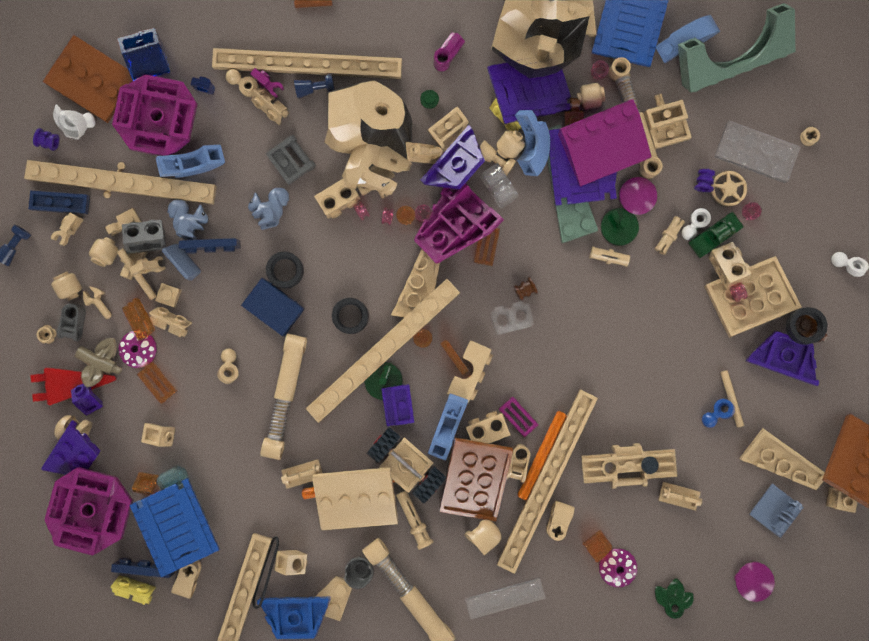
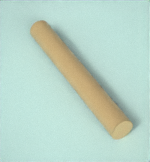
[117,248,157,300]
[720,370,744,428]

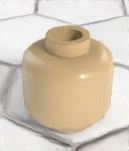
[577,83,605,110]
[497,130,525,159]
[89,237,119,267]
[51,271,82,301]

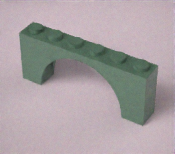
[678,3,796,93]

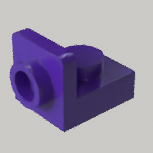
[71,384,103,416]

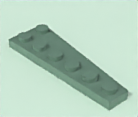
[547,124,598,244]

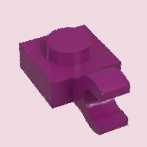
[250,68,284,98]

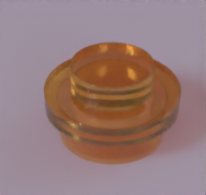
[396,206,415,225]
[413,329,432,348]

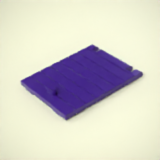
[487,53,571,124]
[549,129,617,206]

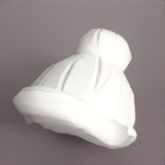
[53,104,96,139]

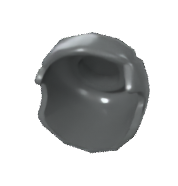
[344,556,374,589]

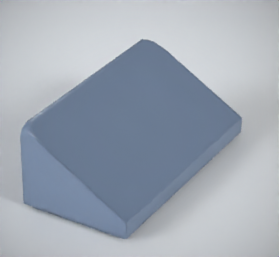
[162,244,201,281]

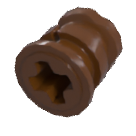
[513,277,538,301]

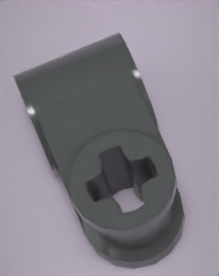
[57,304,86,342]

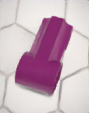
[433,32,465,71]

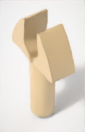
[83,287,112,319]

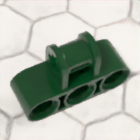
[688,211,744,258]

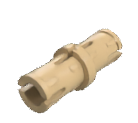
[655,216,685,255]
[590,247,630,267]

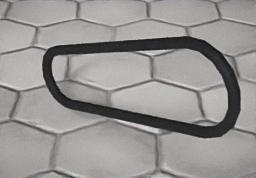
[252,536,279,609]

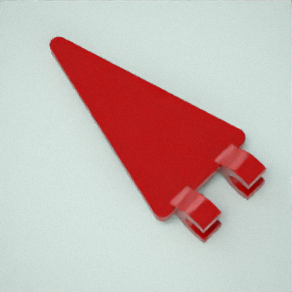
[30,368,117,405]

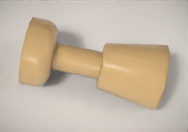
[480,140,516,177]

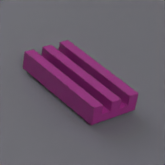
[499,396,538,438]

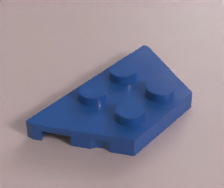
[257,596,331,639]

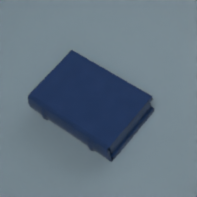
[241,278,305,337]

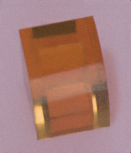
[582,529,612,562]

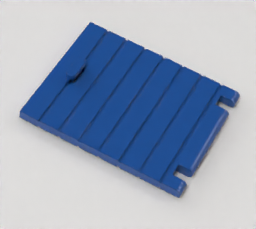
[592,0,669,67]
[130,478,220,577]

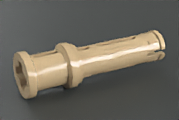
[396,490,434,550]

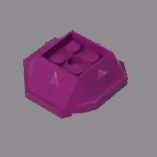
[112,75,198,156]
[44,467,133,556]

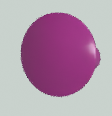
[619,177,657,215]
[734,562,775,602]

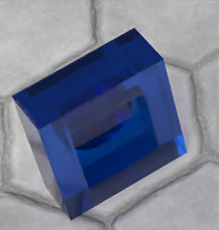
[191,77,215,95]

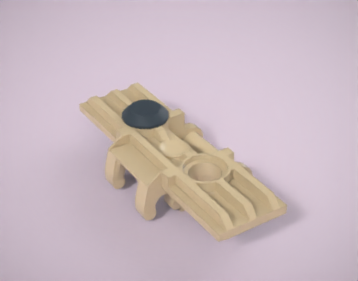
[582,443,677,489]

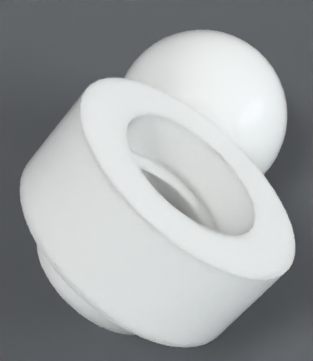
[681,208,711,240]
[831,252,869,277]

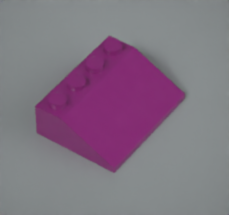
[558,99,652,187]

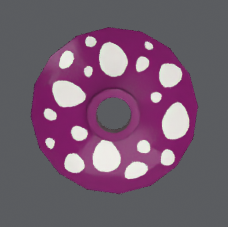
[118,330,157,368]
[599,549,637,587]

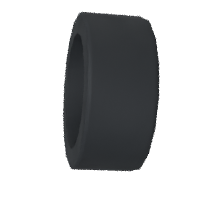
[266,251,304,289]
[332,297,369,334]
[786,307,828,345]

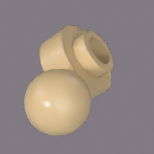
[226,69,259,97]
[217,348,238,384]

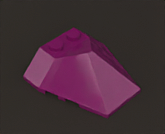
[414,183,504,264]

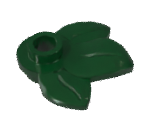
[655,578,694,619]

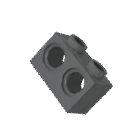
[122,220,166,254]

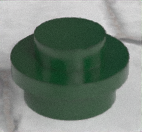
[420,90,439,109]

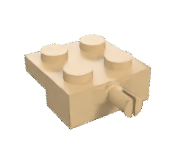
[644,94,692,149]

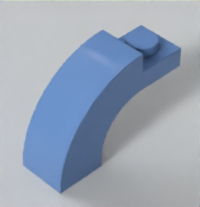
[656,15,721,63]
[515,110,550,176]
[155,145,225,178]
[428,393,468,461]

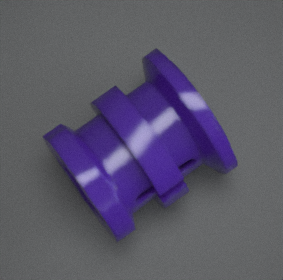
[33,128,60,151]
[694,169,715,192]

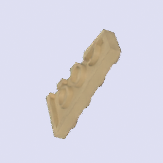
[391,249,440,323]

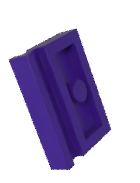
[381,384,414,427]

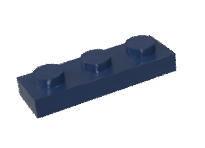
[28,190,90,215]
[179,238,241,254]
[111,558,175,578]

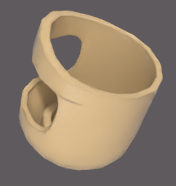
[54,415,92,440]
[464,520,501,556]

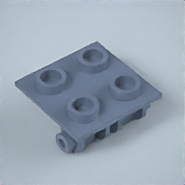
[750,484,804,538]

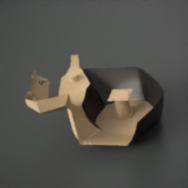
[491,0,594,78]
[325,80,412,195]

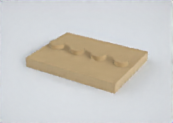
[704,256,802,338]
[312,467,398,530]

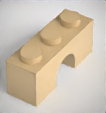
[447,340,493,403]

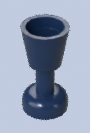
[294,74,335,99]
[0,224,31,266]

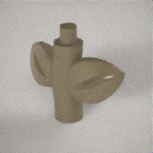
[75,338,122,388]

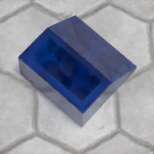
[118,28,170,81]

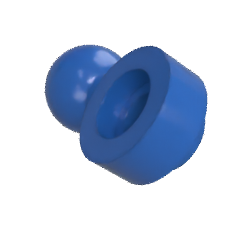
[702,399,735,428]

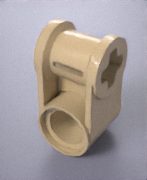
[507,444,530,483]
[546,501,574,541]
[171,560,202,599]

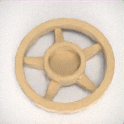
[711,171,747,207]

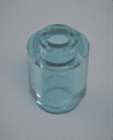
[157,465,188,490]

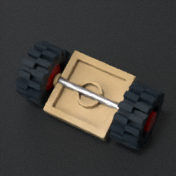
[366,427,446,504]

